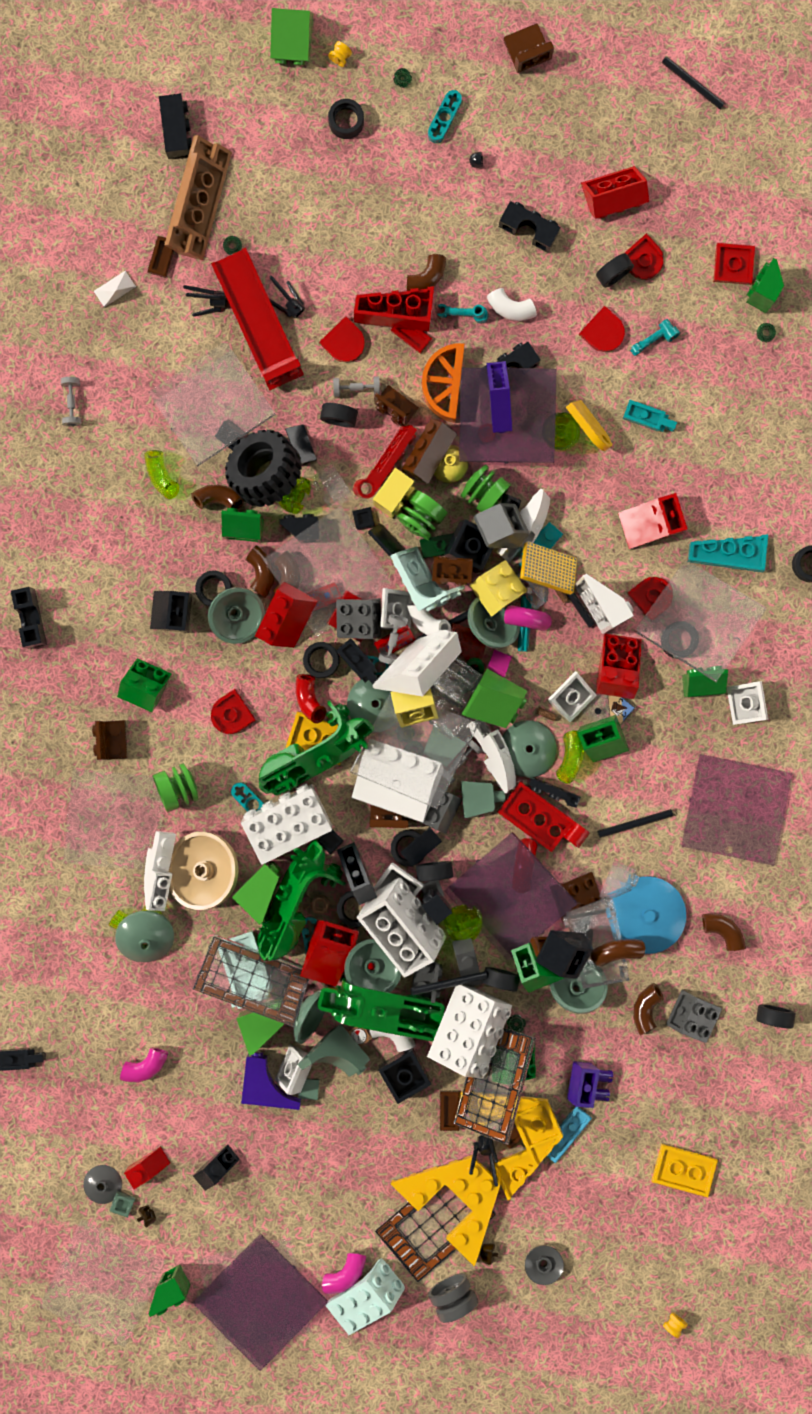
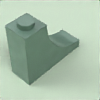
[297,1024,370,1077]

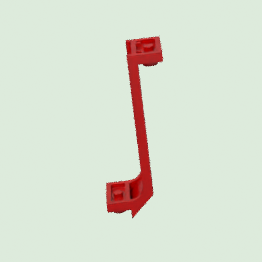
[211,247,304,391]

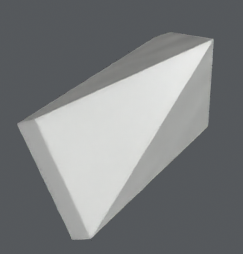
[94,271,136,307]

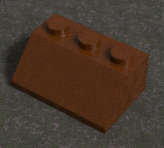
[402,419,457,484]

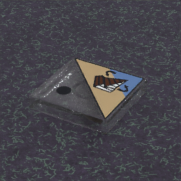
[582,694,636,726]

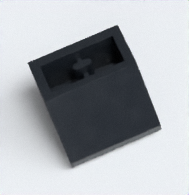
[150,591,192,633]
[536,930,593,979]

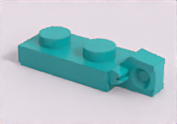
[622,400,677,432]
[519,522,563,567]

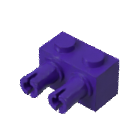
[567,1061,613,1108]

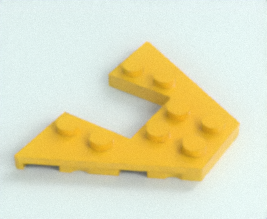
[460,1090,563,1200]
[391,1155,500,1266]

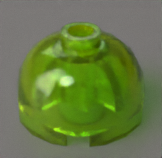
[542,412,580,452]
[277,476,311,514]
[444,905,483,941]

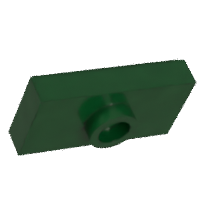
[419,533,454,559]

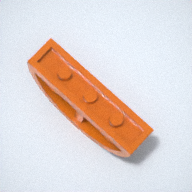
[422,343,465,423]

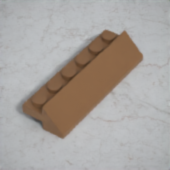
[164,135,232,260]

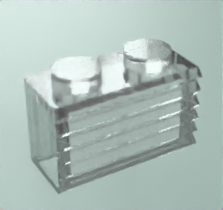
[312,464,353,510]

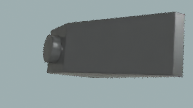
[452,937,483,987]

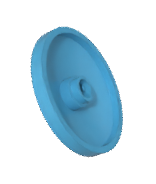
[609,876,686,954]

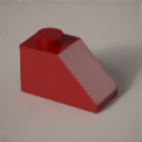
[124,1146,171,1189]

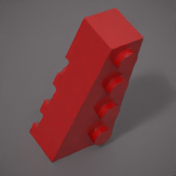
[354,286,434,332]

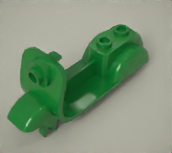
[259,701,375,796]
[256,840,346,961]
[317,976,445,1041]

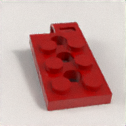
[353,425,417,498]
[497,781,590,852]

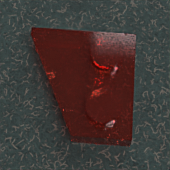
[451,623,486,668]

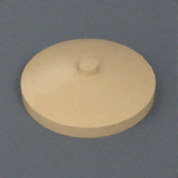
[169,832,239,910]

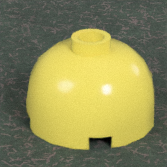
[433,445,468,483]

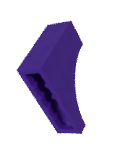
[486,361,512,433]
[241,1051,301,1110]

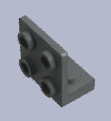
[336,598,381,639]
[411,959,443,1003]
[666,990,722,1043]

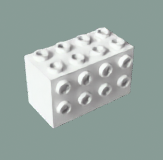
[241,783,332,865]
[356,877,446,978]
[427,984,512,1079]

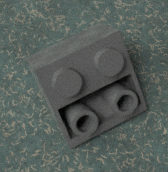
[473,503,530,549]
[421,787,462,834]

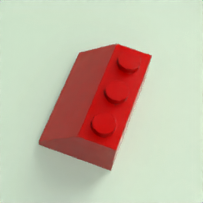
[581,166,649,219]
[255,582,318,648]

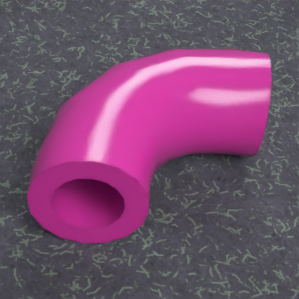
[504,605,552,631]
[120,1047,168,1083]
[322,1253,366,1294]

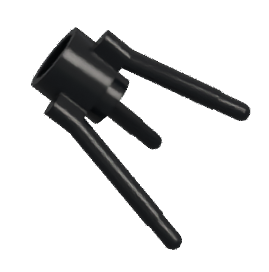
[269,276,305,318]
[183,285,226,317]
[469,1135,498,1187]

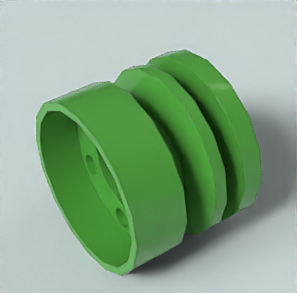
[461,464,511,512]
[396,490,448,540]
[152,763,199,813]

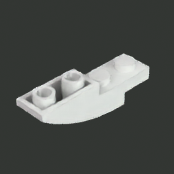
[497,489,550,563]
[468,720,516,793]
[144,831,176,911]

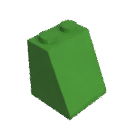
[270,8,313,65]
[462,668,527,728]
[232,861,282,925]
[236,997,285,1056]

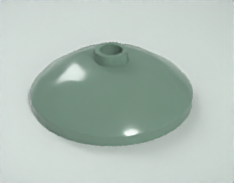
[208,587,265,644]
[468,597,520,649]
[347,676,398,733]
[502,720,557,778]
[115,911,174,963]
[345,939,402,993]
[550,960,608,1014]
[294,990,325,1044]

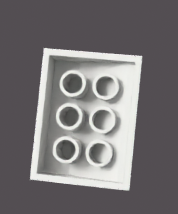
[574,574,634,634]
[372,630,462,697]
[352,739,444,823]

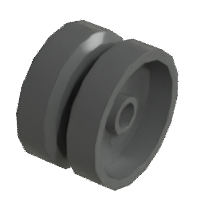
[428,1273,478,1323]

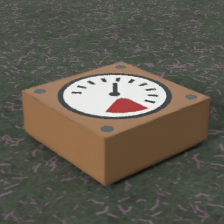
[348,1027,372,1047]

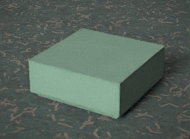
[298,1078,320,1100]
[109,1191,135,1218]

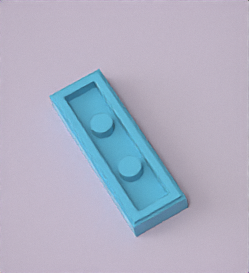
[547,1107,592,1163]

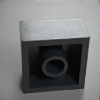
[443,519,493,573]
[378,1048,431,1104]

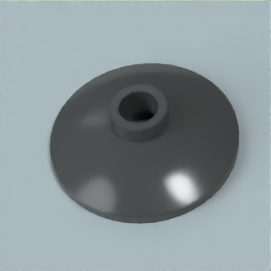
[83,1165,122,1204]
[525,1245,564,1285]

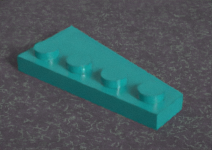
[687,534,768,573]

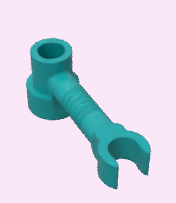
[437,304,489,324]
[630,319,680,356]

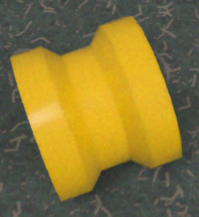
[328,41,352,67]
[663,1312,688,1339]

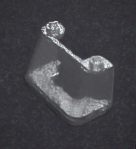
[563,897,630,989]

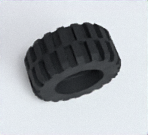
[225,430,302,507]

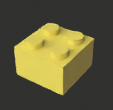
[373,468,415,518]
[469,560,528,617]
[390,688,438,728]

